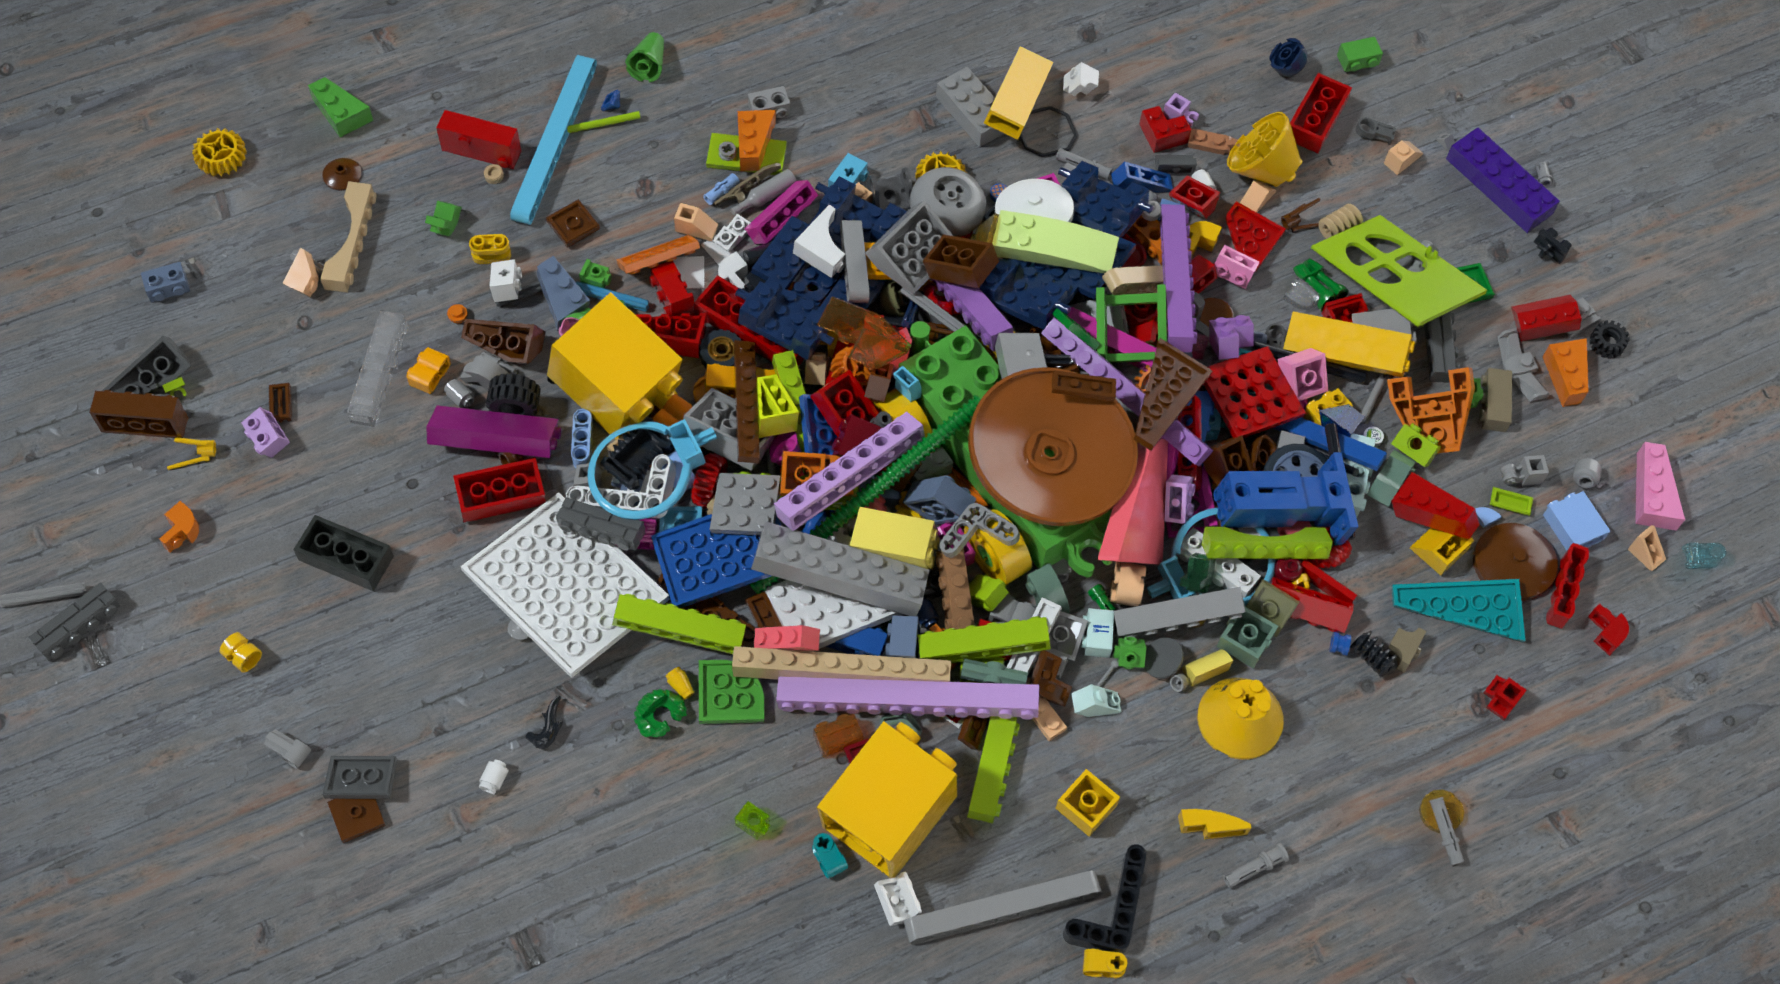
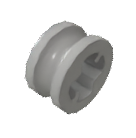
[719,141,736,161]

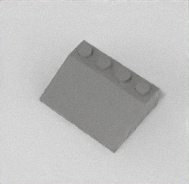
[865,200,953,294]
[683,388,776,471]

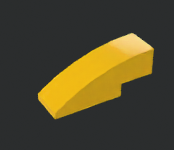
[1178,809,1251,840]

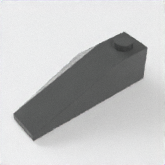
[102,336,192,394]

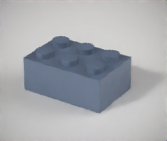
[902,475,976,525]

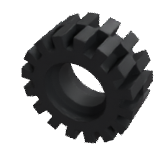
[1589,320,1630,359]

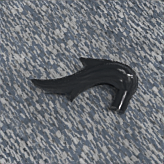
[525,696,563,749]

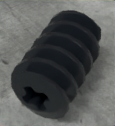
[1350,630,1397,678]

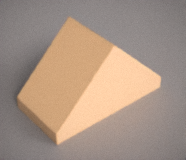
[1240,180,1276,212]
[1628,525,1666,571]

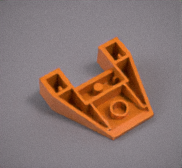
[1387,367,1475,454]

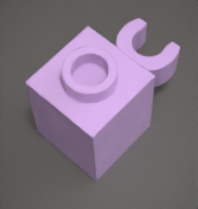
[1163,93,1199,127]

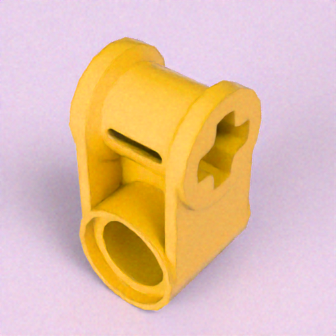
[1082,949,1128,979]

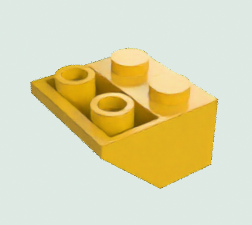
[1410,528,1474,576]

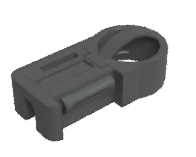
[1356,117,1396,145]
[1265,323,1286,363]

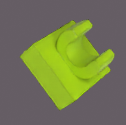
[162,377,187,396]

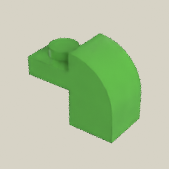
[425,201,462,236]

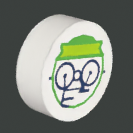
[1363,427,1384,447]

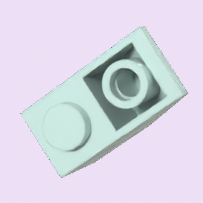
[1071,684,1121,717]

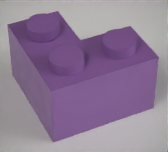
[1209,315,1254,360]

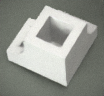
[1063,62,1099,96]

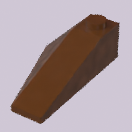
[461,319,546,364]

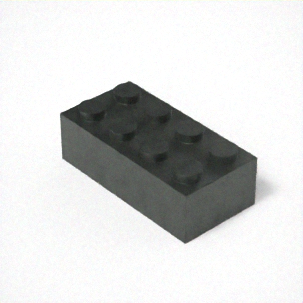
[293,515,394,591]

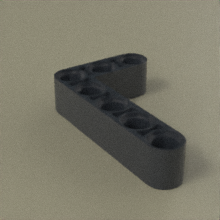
[1063,844,1146,954]

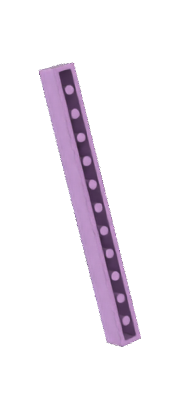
[776,677,1039,720]

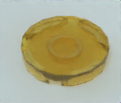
[1419,790,1464,833]

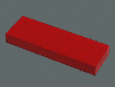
[1301,559,1357,603]

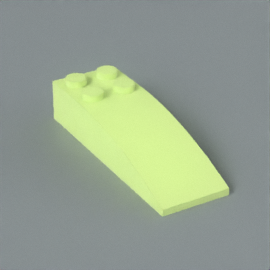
[992,210,1119,274]

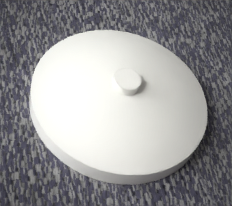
[995,179,1074,223]

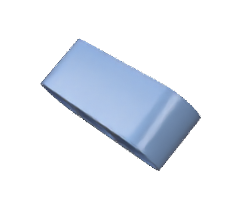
[571,409,593,468]

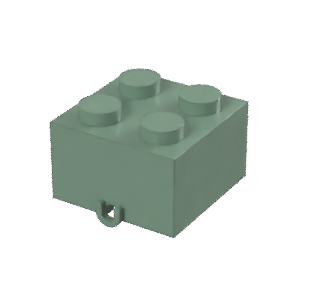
[1217,607,1278,669]

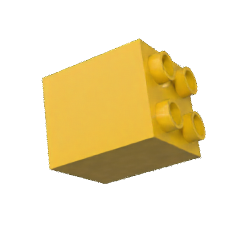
[547,292,683,440]
[817,721,957,878]

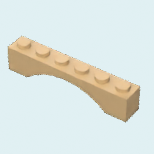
[321,181,376,293]

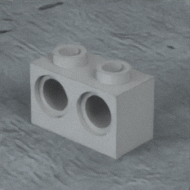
[748,86,790,118]

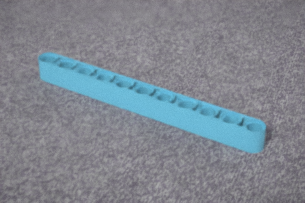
[510,55,597,225]

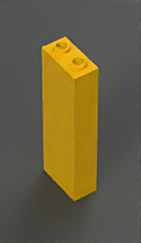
[984,46,1053,140]
[1283,311,1415,377]

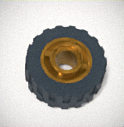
[700,329,741,369]

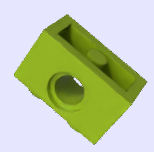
[1391,423,1441,467]

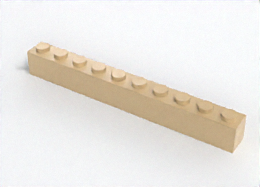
[732,646,951,682]

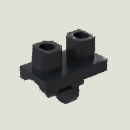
[1534,228,1572,264]

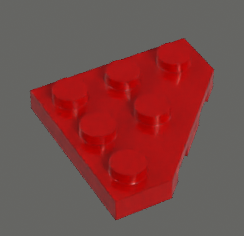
[1225,201,1286,272]

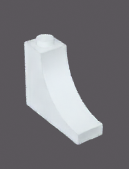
[793,205,845,278]

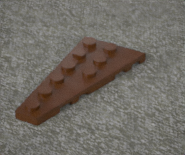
[1133,338,1212,451]

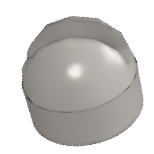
[1170,674,1189,692]

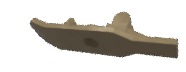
[714,163,781,207]

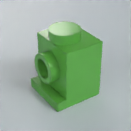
[579,259,612,288]

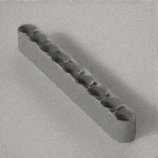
[904,871,1102,945]

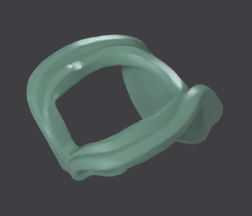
[879,713,922,736]

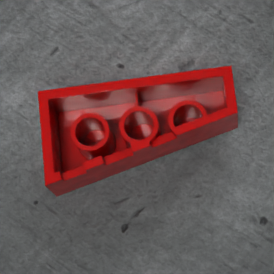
[635,313,707,358]
[1391,472,1479,540]

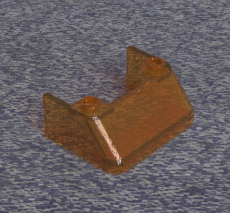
[817,296,911,370]

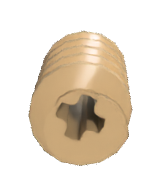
[1319,204,1363,239]

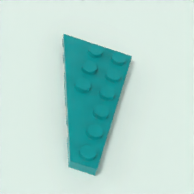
[1391,579,1526,642]

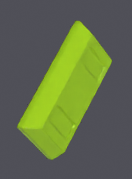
[1490,487,1533,516]

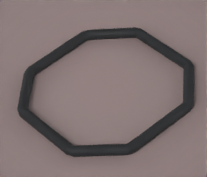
[1019,106,1078,157]

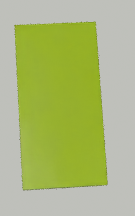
[706,133,787,175]

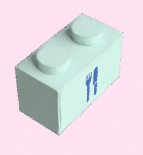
[1081,608,1114,658]

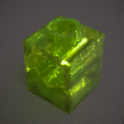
[735,801,771,840]

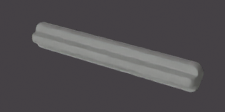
[901,287,965,331]
[0,582,87,607]

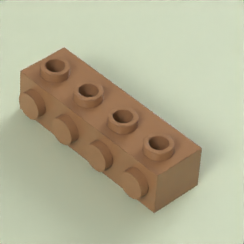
[936,548,974,629]

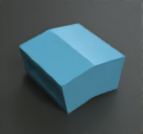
[893,366,922,402]

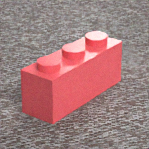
[754,625,820,651]

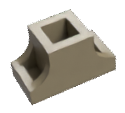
[1387,628,1426,673]

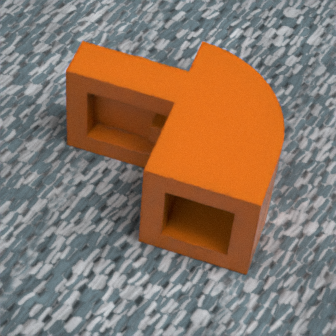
[159,501,199,553]

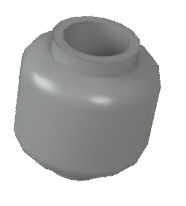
[1573,458,1602,488]

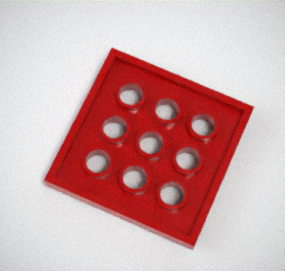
[1204,346,1306,438]

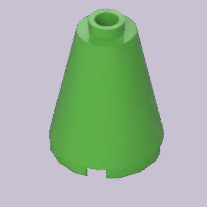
[625,32,664,82]

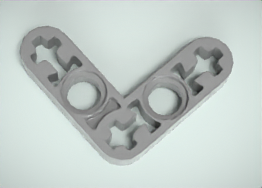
[940,503,1020,558]

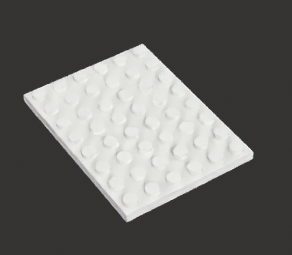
[461,492,670,678]

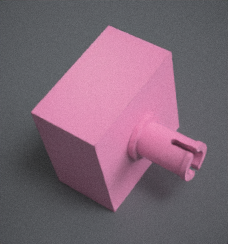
[1278,348,1328,401]

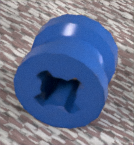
[1329,632,1351,656]

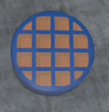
[990,183,1007,202]

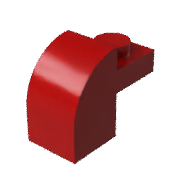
[1588,603,1629,656]

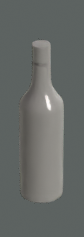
[731,169,796,215]

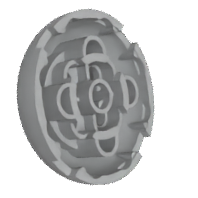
[910,167,986,237]

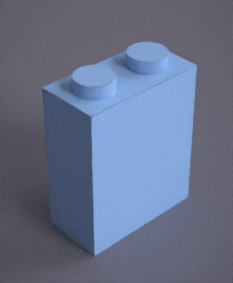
[1543,491,1610,551]

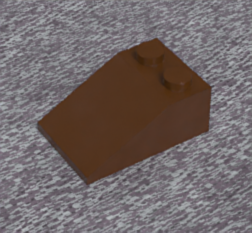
[1203,435,1254,486]

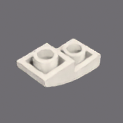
[713,214,751,252]

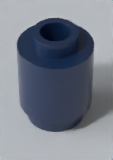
[917,596,940,629]

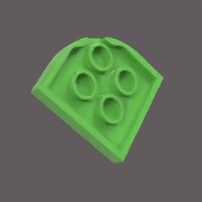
[699,660,765,724]

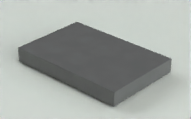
[322,756,398,799]

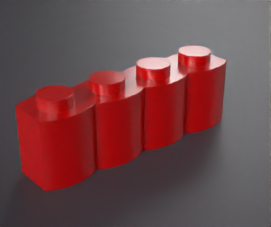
[1546,543,1589,629]

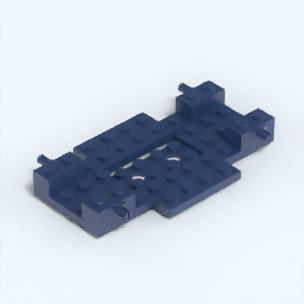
[979,161,1153,330]
[735,176,907,360]

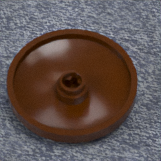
[1473,523,1558,601]

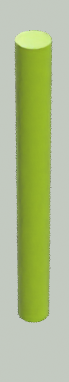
[567,111,641,133]

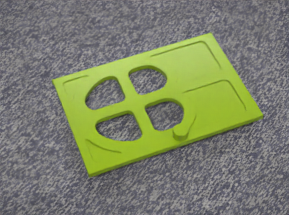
[1311,215,1487,327]

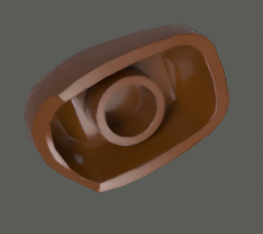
[1247,435,1277,471]

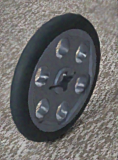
[1264,444,1327,477]

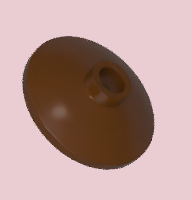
[322,158,362,191]

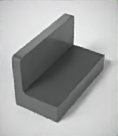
[1155,155,1197,176]

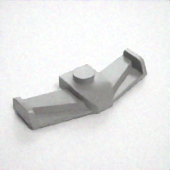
[1497,328,1550,402]

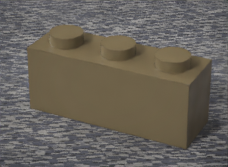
[1479,368,1512,432]

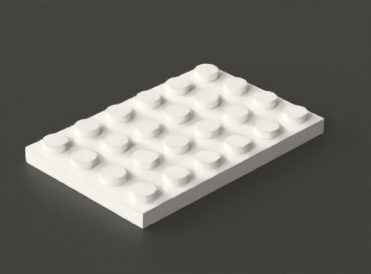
[764,580,904,649]

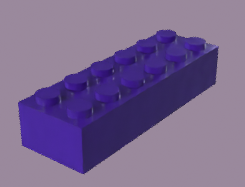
[1446,127,1560,233]

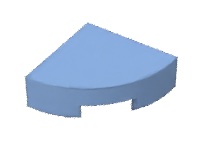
[1475,507,1501,529]

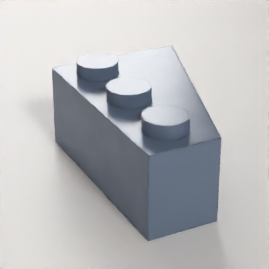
[537,256,590,331]

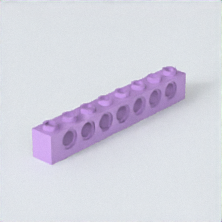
[774,412,925,531]

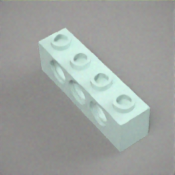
[1343,433,1377,518]

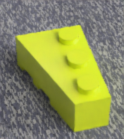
[757,374,799,438]

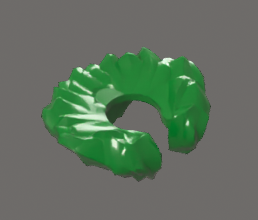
[634,689,687,737]

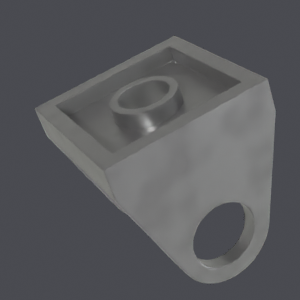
[866,167,912,210]

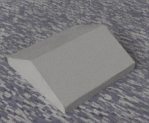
[1046,611,1088,661]

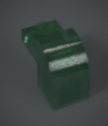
[1180,553,1216,593]

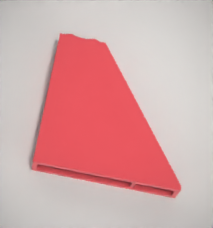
[1098,438,1168,565]

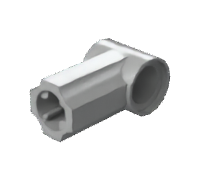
[264,729,311,769]

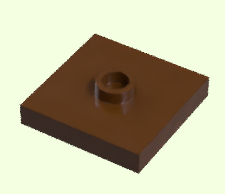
[546,199,600,248]
[327,798,386,843]

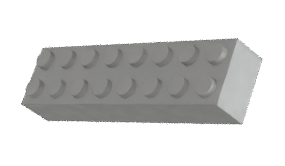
[751,521,929,616]

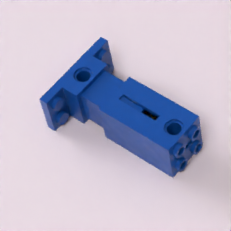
[1213,452,1358,545]

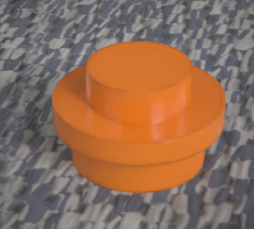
[447,304,468,324]

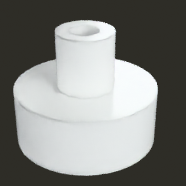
[1141,201,1161,221]

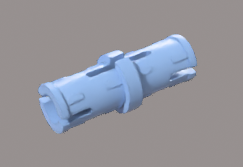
[703,173,740,205]

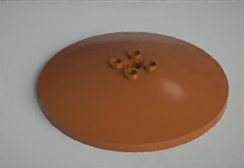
[968,367,1138,526]

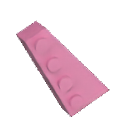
[1636,442,1685,531]

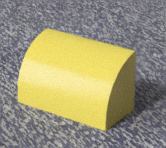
[1181,649,1233,687]

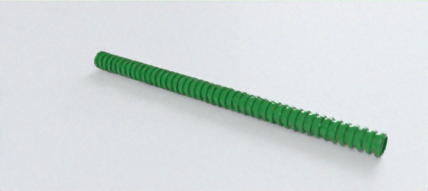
[749,395,981,594]

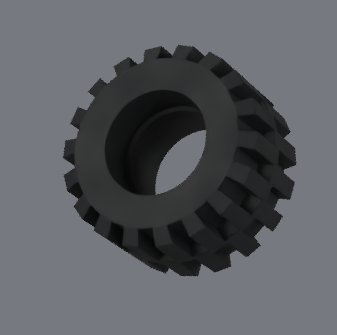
[486,374,541,416]

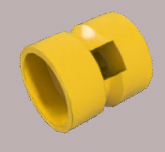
[219,632,262,673]

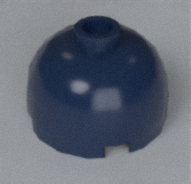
[1269,38,1308,76]

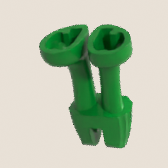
[1293,258,1349,311]

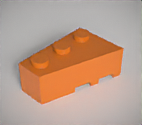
[737,110,776,171]
[1542,338,1588,407]

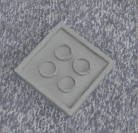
[710,473,781,535]

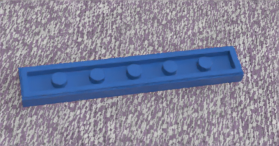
[1273,418,1387,471]

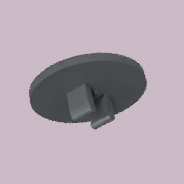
[1144,638,1184,679]

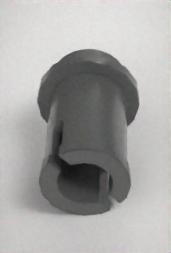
[870,412,892,428]

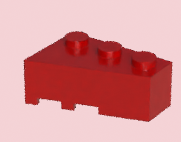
[649,261,695,316]

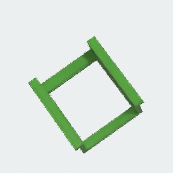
[1096,284,1167,363]

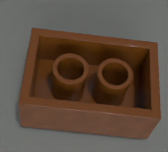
[923,234,999,288]

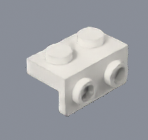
[874,872,922,926]

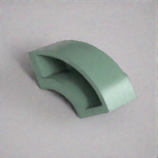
[1367,449,1416,507]
[1026,563,1069,614]

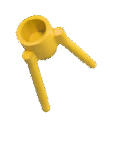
[167,437,216,470]

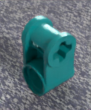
[812,833,848,879]

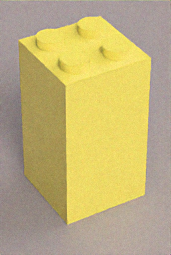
[850,507,940,569]

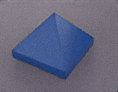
[601,89,620,111]

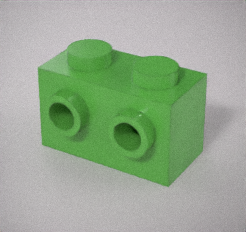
[1337,37,1383,72]

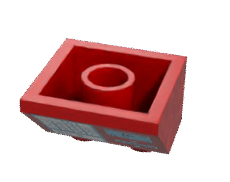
[1169,175,1221,219]

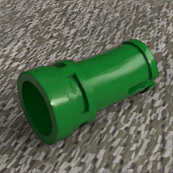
[1087,584,1116,611]

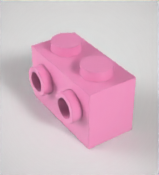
[1215,245,1259,289]

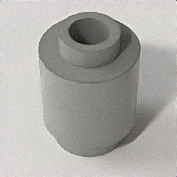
[444,379,474,408]

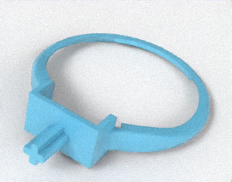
[588,419,717,520]
[1147,508,1275,606]

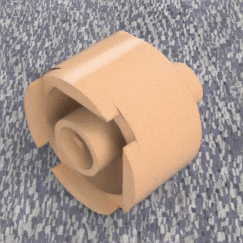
[1110,562,1146,607]

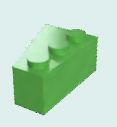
[308,77,373,137]

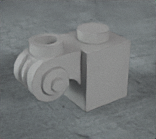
[1500,455,1549,486]

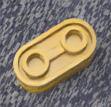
[469,234,511,264]

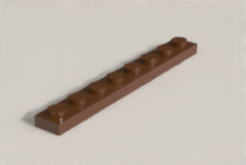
[734,340,760,464]

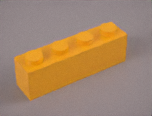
[704,364,775,398]

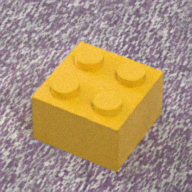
[1055,769,1120,837]

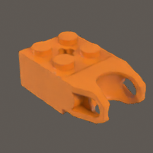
[780,451,854,497]

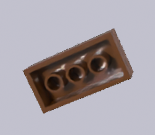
[89,390,188,438]

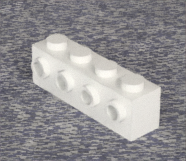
[1178,527,1261,598]

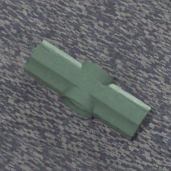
[960,659,1028,684]

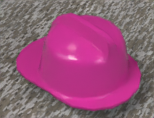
[769,431,802,467]

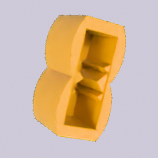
[406,347,451,394]

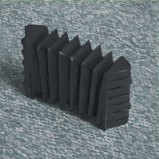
[600,416,675,490]

